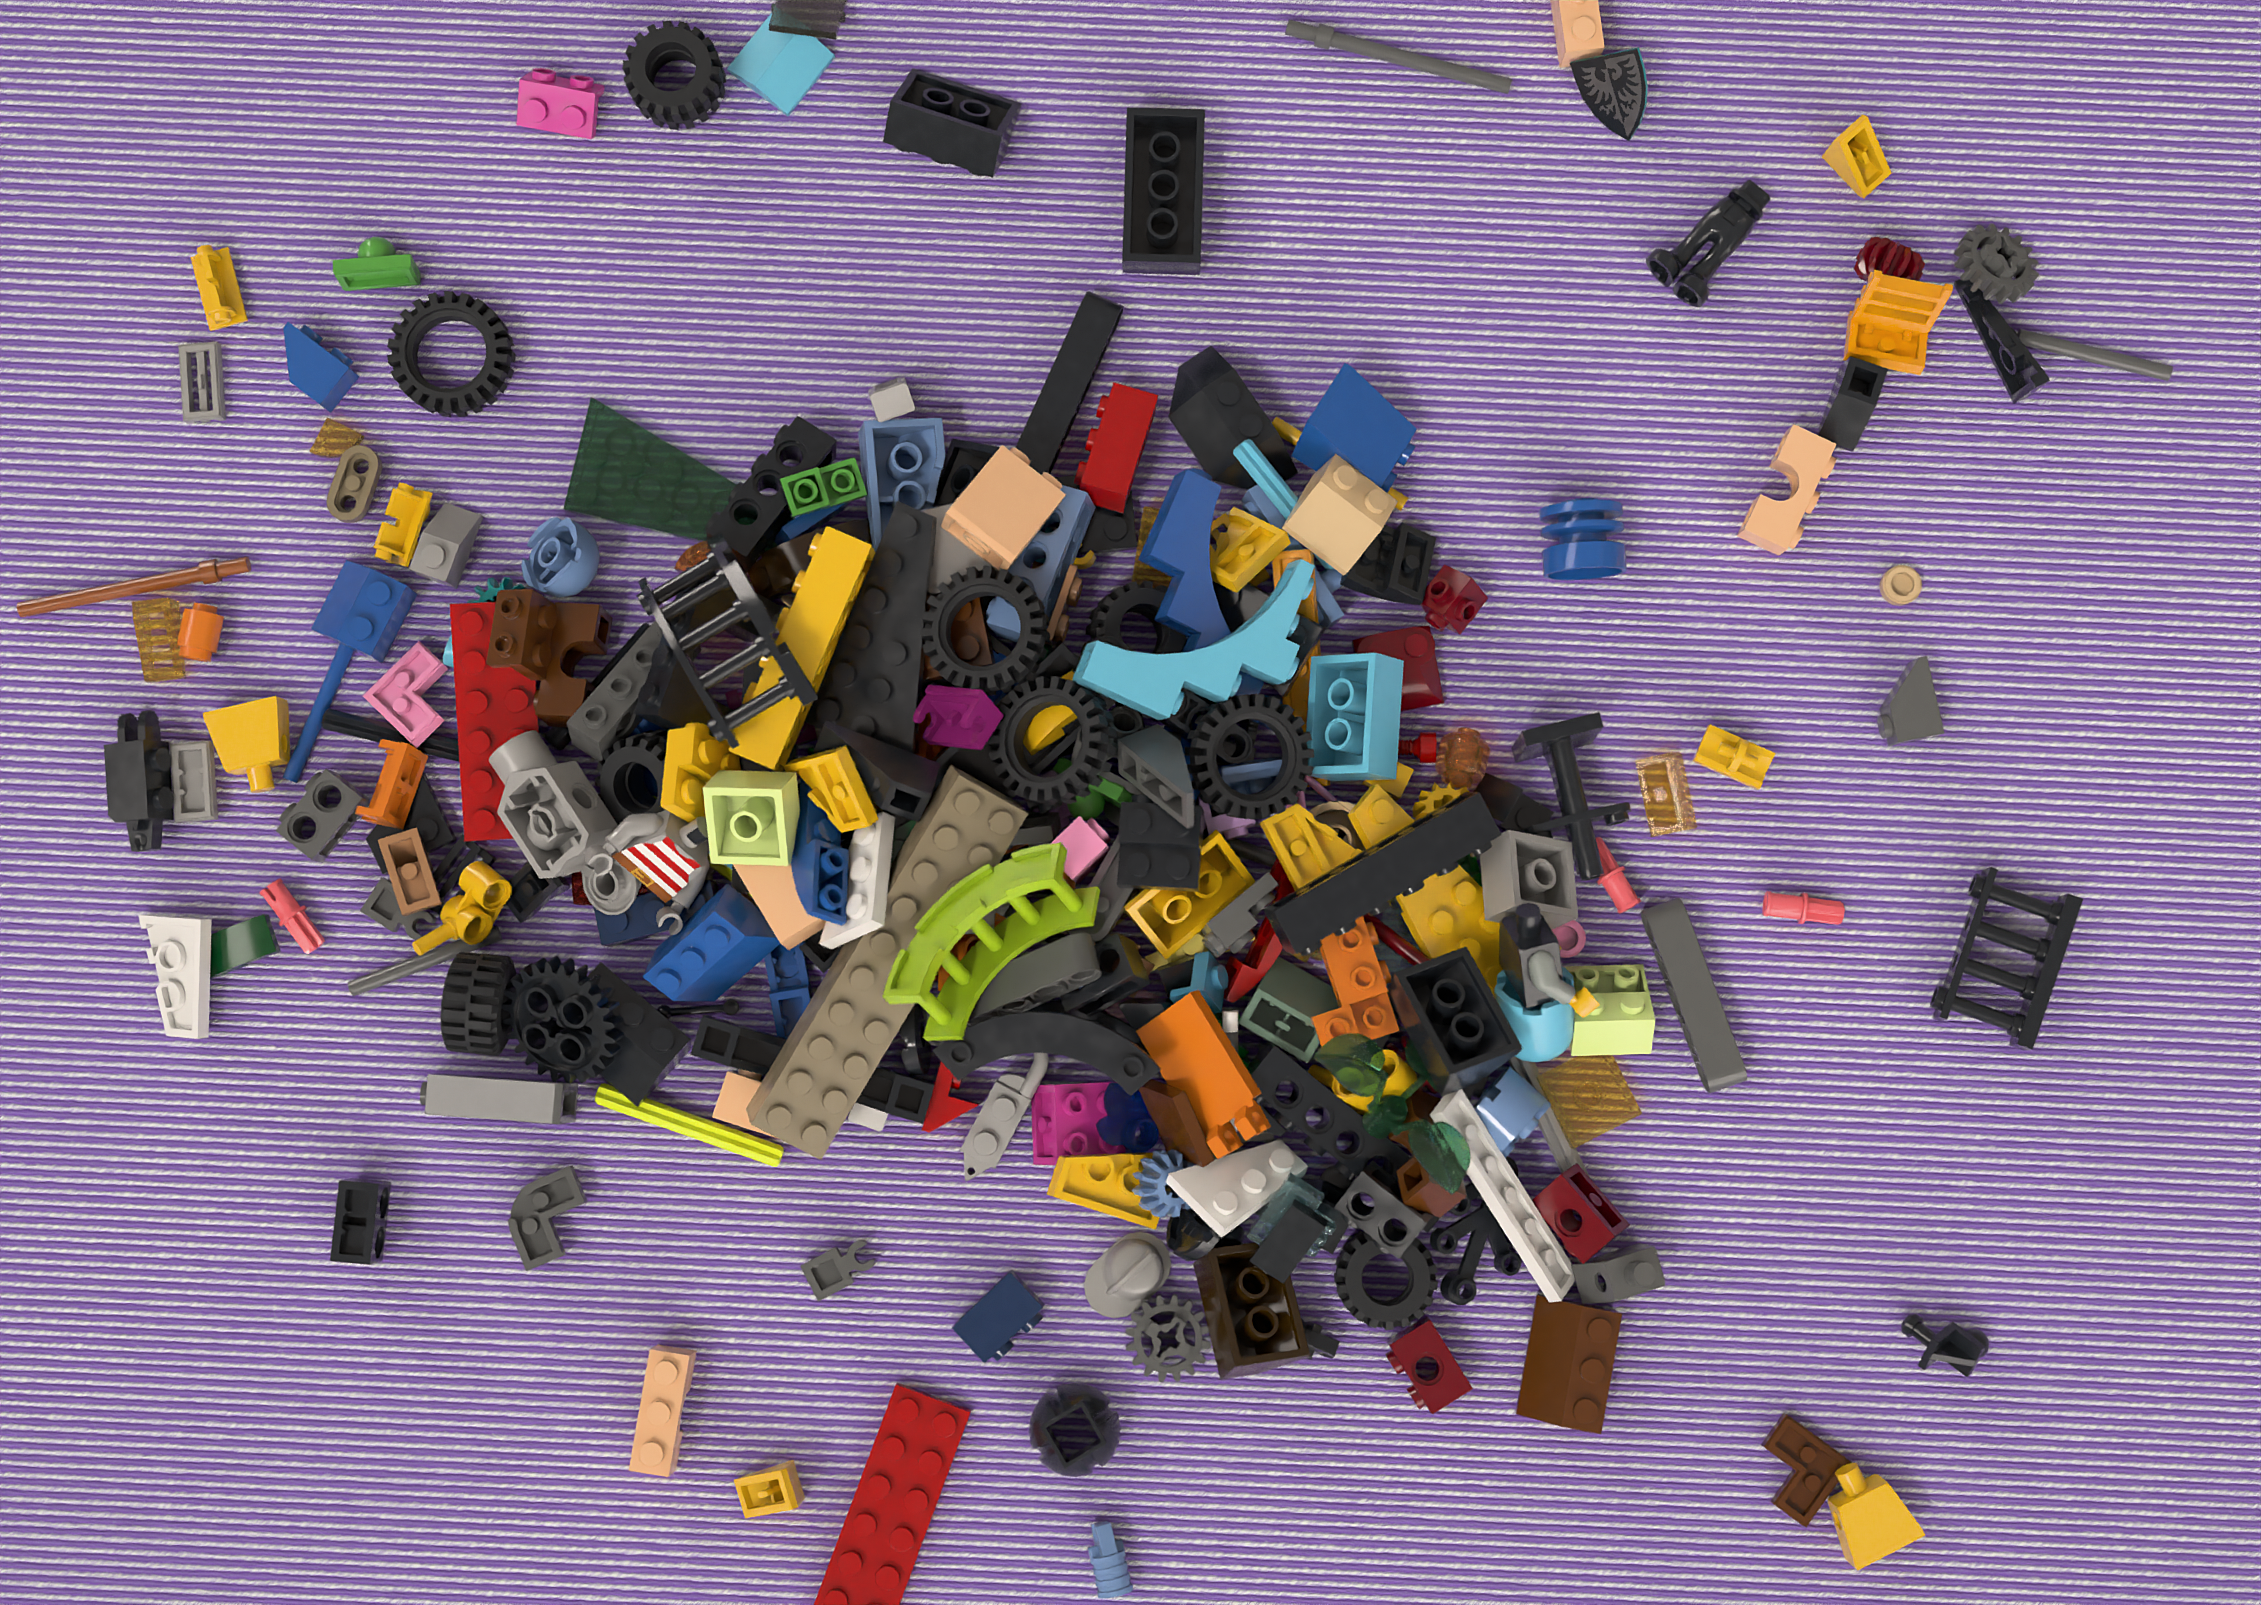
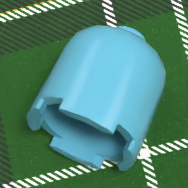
[1494,967,1575,1062]

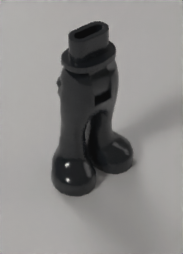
[1646,180,1771,308]

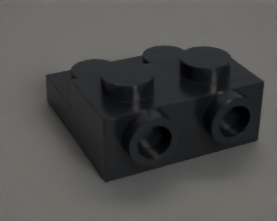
[1117,795,1205,892]

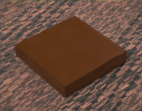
[1139,1079,1214,1167]

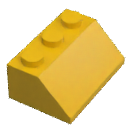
[1124,830,1256,960]

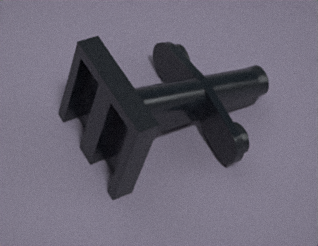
[1511,712,1631,881]

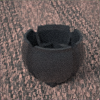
[1029,1383,1121,1477]

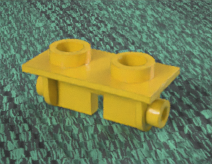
[190,245,248,331]
[373,482,433,567]

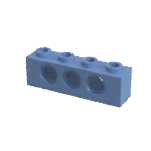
[986,485,1096,642]

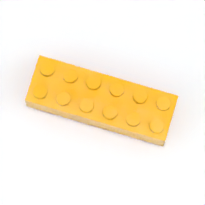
[726,526,876,772]

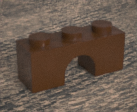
[533,602,613,728]
[1382,1088,1467,1218]

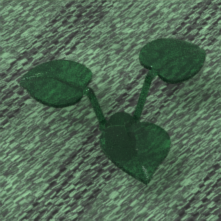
[1313,1033,1471,1195]

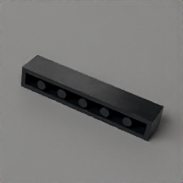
[1263,792,1501,956]

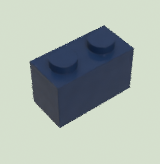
[952,1269,1044,1363]

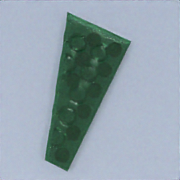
[563,397,793,556]

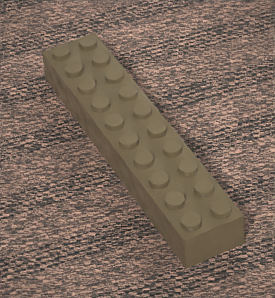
[746,765,1028,1160]

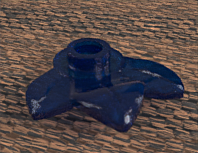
[1096,1082,1159,1153]

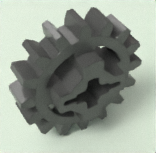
[1954,224,2039,304]
[1125,1294,1211,1382]

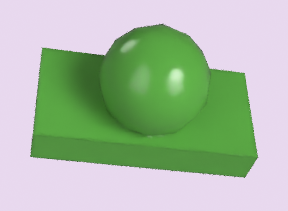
[333,236,421,291]
[1053,757,1133,821]

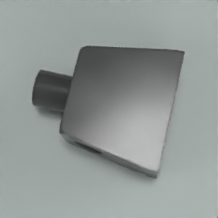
[1571,1243,1666,1304]

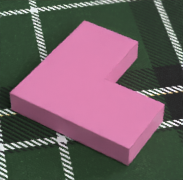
[363,641,448,748]

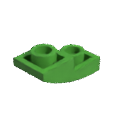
[780,457,868,517]

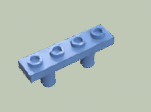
[1241,484,1344,630]

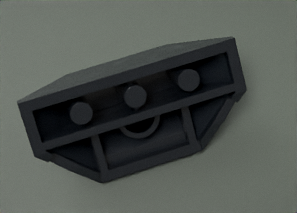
[1168,346,1298,490]

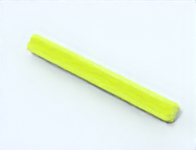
[595,1083,784,1167]

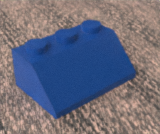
[642,883,780,1002]

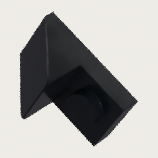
[1474,772,1554,833]
[506,861,571,924]

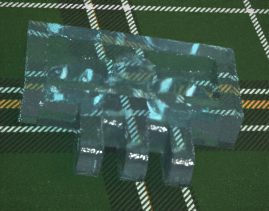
[1247,1172,1337,1257]

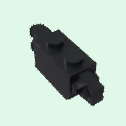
[104,710,174,852]

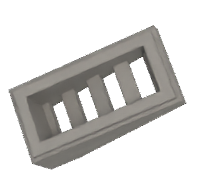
[868,377,916,422]

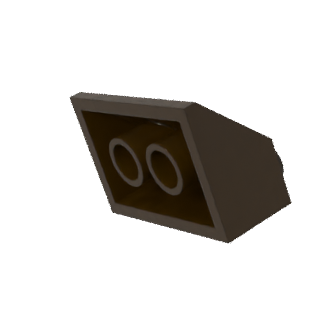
[1193,1241,1310,1380]

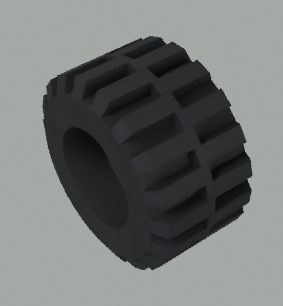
[622,20,726,130]
[1085,581,1188,655]
[595,729,668,825]
[440,951,517,1056]
[1334,1226,1438,1330]

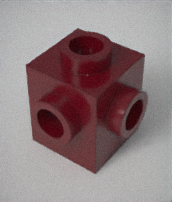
[1420,564,1488,635]

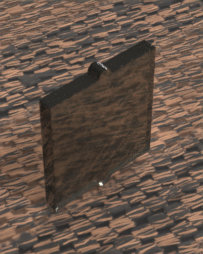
[769,0,847,39]

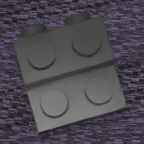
[1201,872,1278,959]

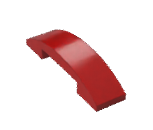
[1224,858,1295,1003]

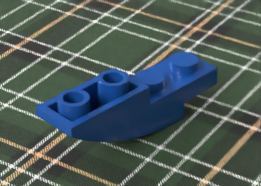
[791,779,849,926]

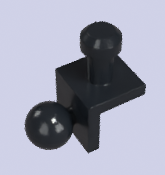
[1901,1314,1989,1377]

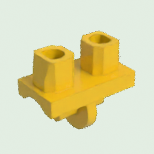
[1693,724,1775,790]

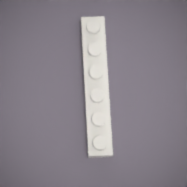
[1430,1089,1575,1302]

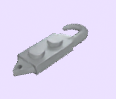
[960,1053,1049,1181]

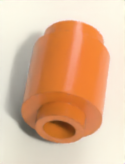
[177,603,224,662]

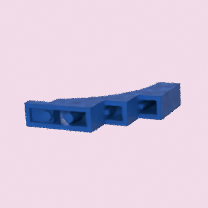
[1138,468,1282,730]

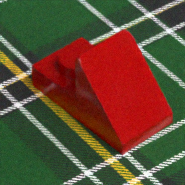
[922,1061,980,1132]

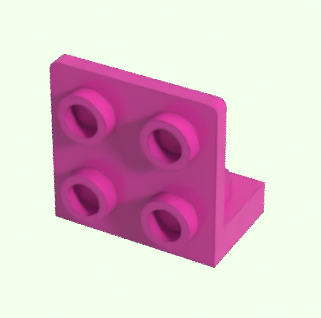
[1031,1082,1126,1165]

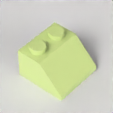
[703,770,800,866]

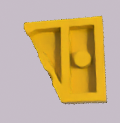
[1210,507,1291,593]
[783,746,879,833]
[1260,803,1363,890]

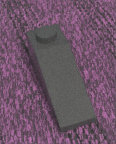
[1118,724,1194,828]

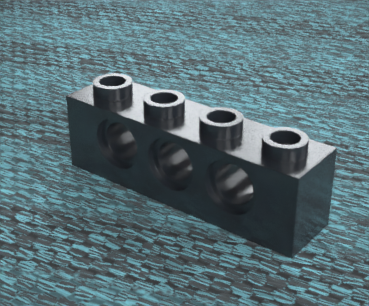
[705,415,837,573]

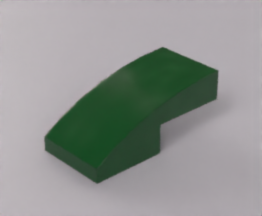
[210,914,281,979]

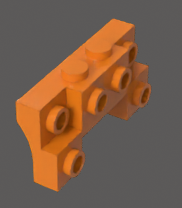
[1272,900,1400,1056]

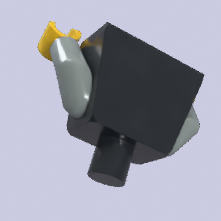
[1499,903,1600,1017]

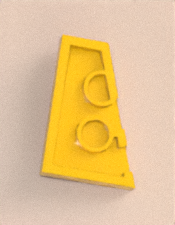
[1047,1152,1167,1230]

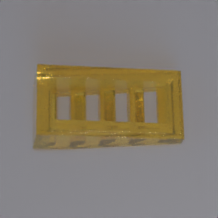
[131,598,186,683]

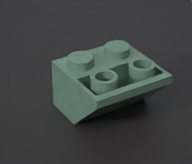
[1238,956,1339,1063]

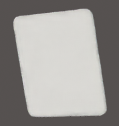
[848,1103,888,1131]

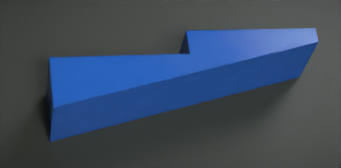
[764,943,812,1039]

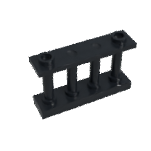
[1930,867,2083,1051]

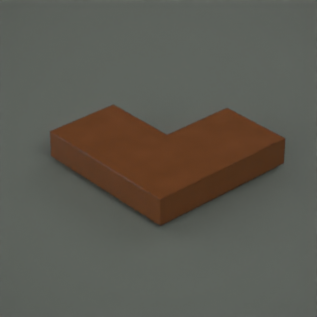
[1761,1412,1852,1528]

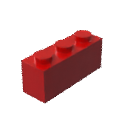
[1074,382,1159,513]

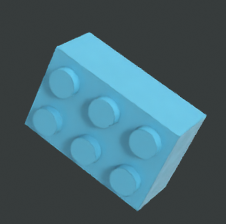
[1306,653,1404,781]

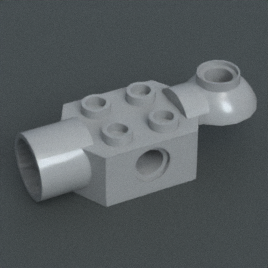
[489,730,642,915]

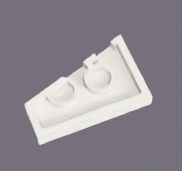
[819,811,895,950]
[138,914,212,1039]
[1166,1140,1308,1238]

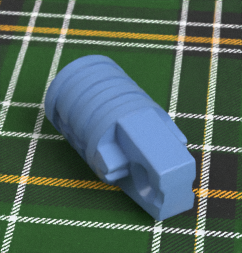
[1088,1521,1134,1599]

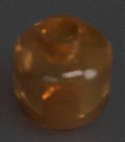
[1435,727,1491,789]

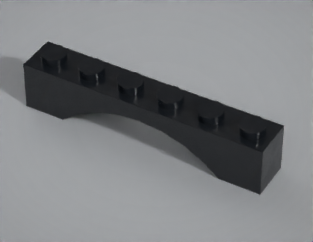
[690,1014,935,1124]

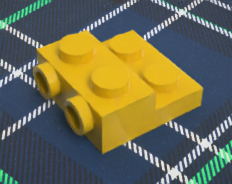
[660,723,741,823]

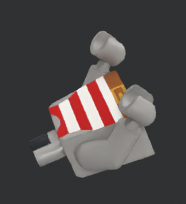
[585,810,710,936]

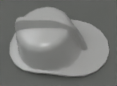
[1084,1232,1171,1318]

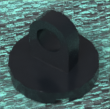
[1166,1208,1245,1261]

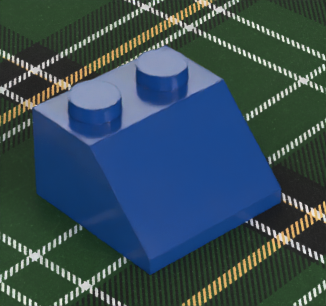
[311,560,418,663]

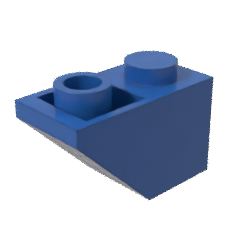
[283,322,360,413]

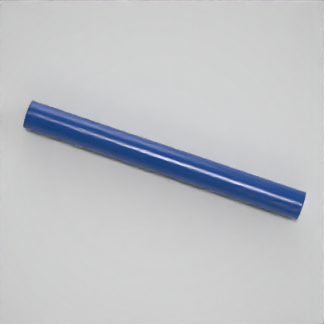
[283,643,354,783]

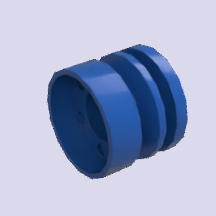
[1539,498,1627,581]

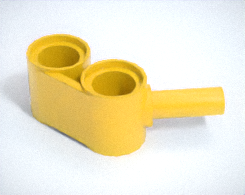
[412,861,512,956]
[1308,1049,1417,1115]

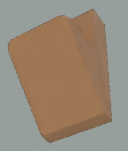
[378,827,442,916]

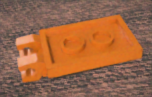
[1136,989,1271,1159]

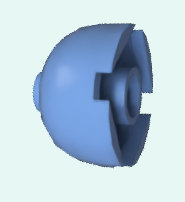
[521,517,600,598]

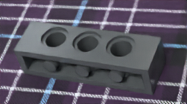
[567,620,702,761]

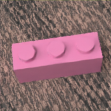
[1050,816,1111,884]

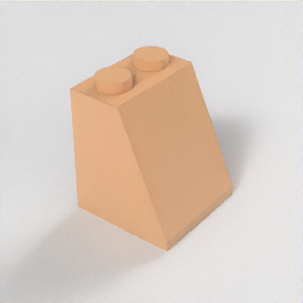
[941,445,1066,571]

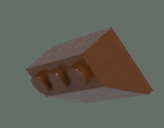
[1515,1294,1622,1434]

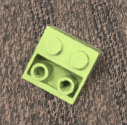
[1564,964,1655,1056]

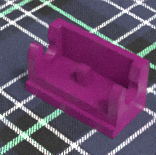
[913,685,1004,750]

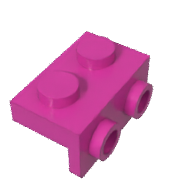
[516,68,604,139]

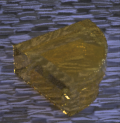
[309,417,365,458]

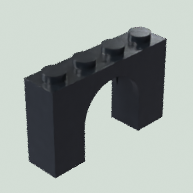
[634,567,781,737]

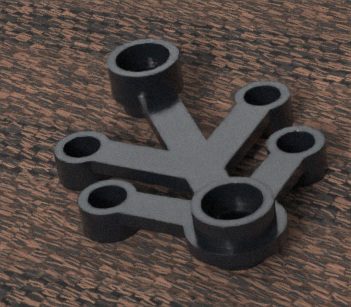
[1430,1156,1522,1305]

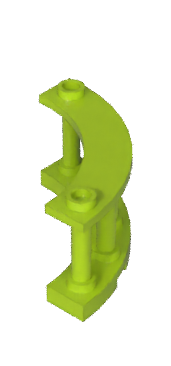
[882,842,1100,1041]

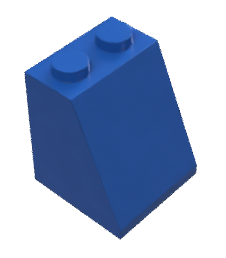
[1291,363,1417,493]

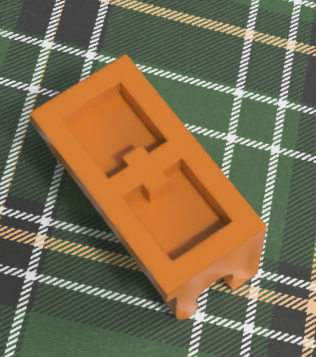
[354,739,428,830]

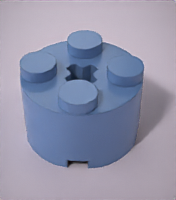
[1473,1067,1552,1158]

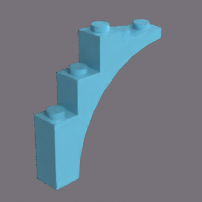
[1072,559,1315,720]

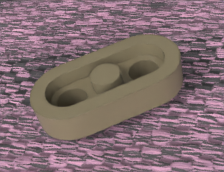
[326,445,382,523]

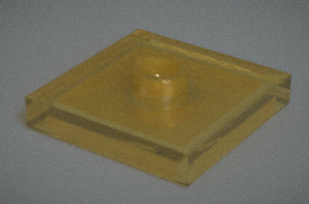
[1536,1055,1642,1149]

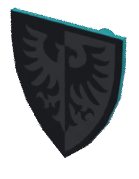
[1570,47,1648,141]

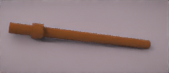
[17,556,251,618]

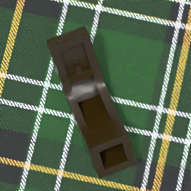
[748,519,872,601]

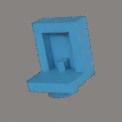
[1170,951,1228,1014]

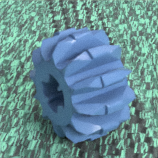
[1131,1149,1194,1218]

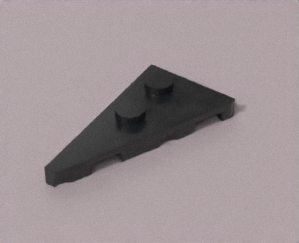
[1953,279,2050,404]

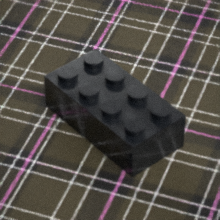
[1122,107,1205,275]

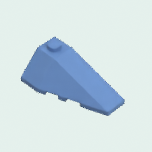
[858,418,945,552]

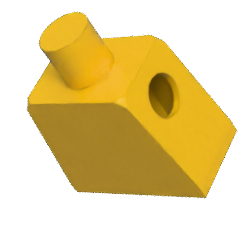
[203,696,291,793]
[1828,1463,1925,1571]

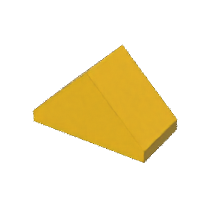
[1822,114,1892,199]
[734,1460,805,1518]

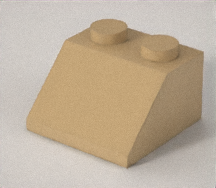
[1281,454,1398,576]

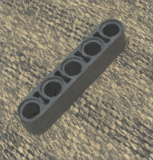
[1640,898,1747,1094]
[921,933,1101,1045]

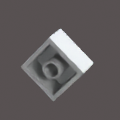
[1480,830,1578,930]

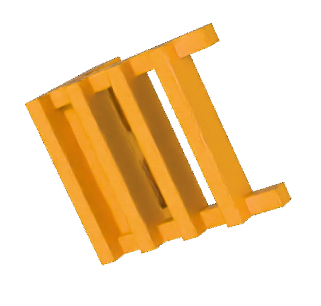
[1843,270,1953,375]

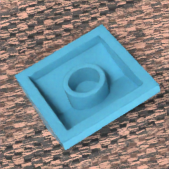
[727,10,835,116]

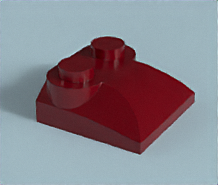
[1352,626,1444,712]

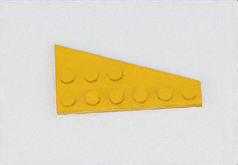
[1347,784,1503,997]

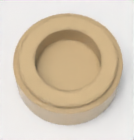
[1879,565,1922,606]

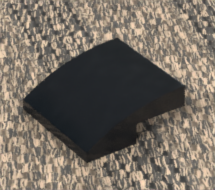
[1340,522,1436,605]

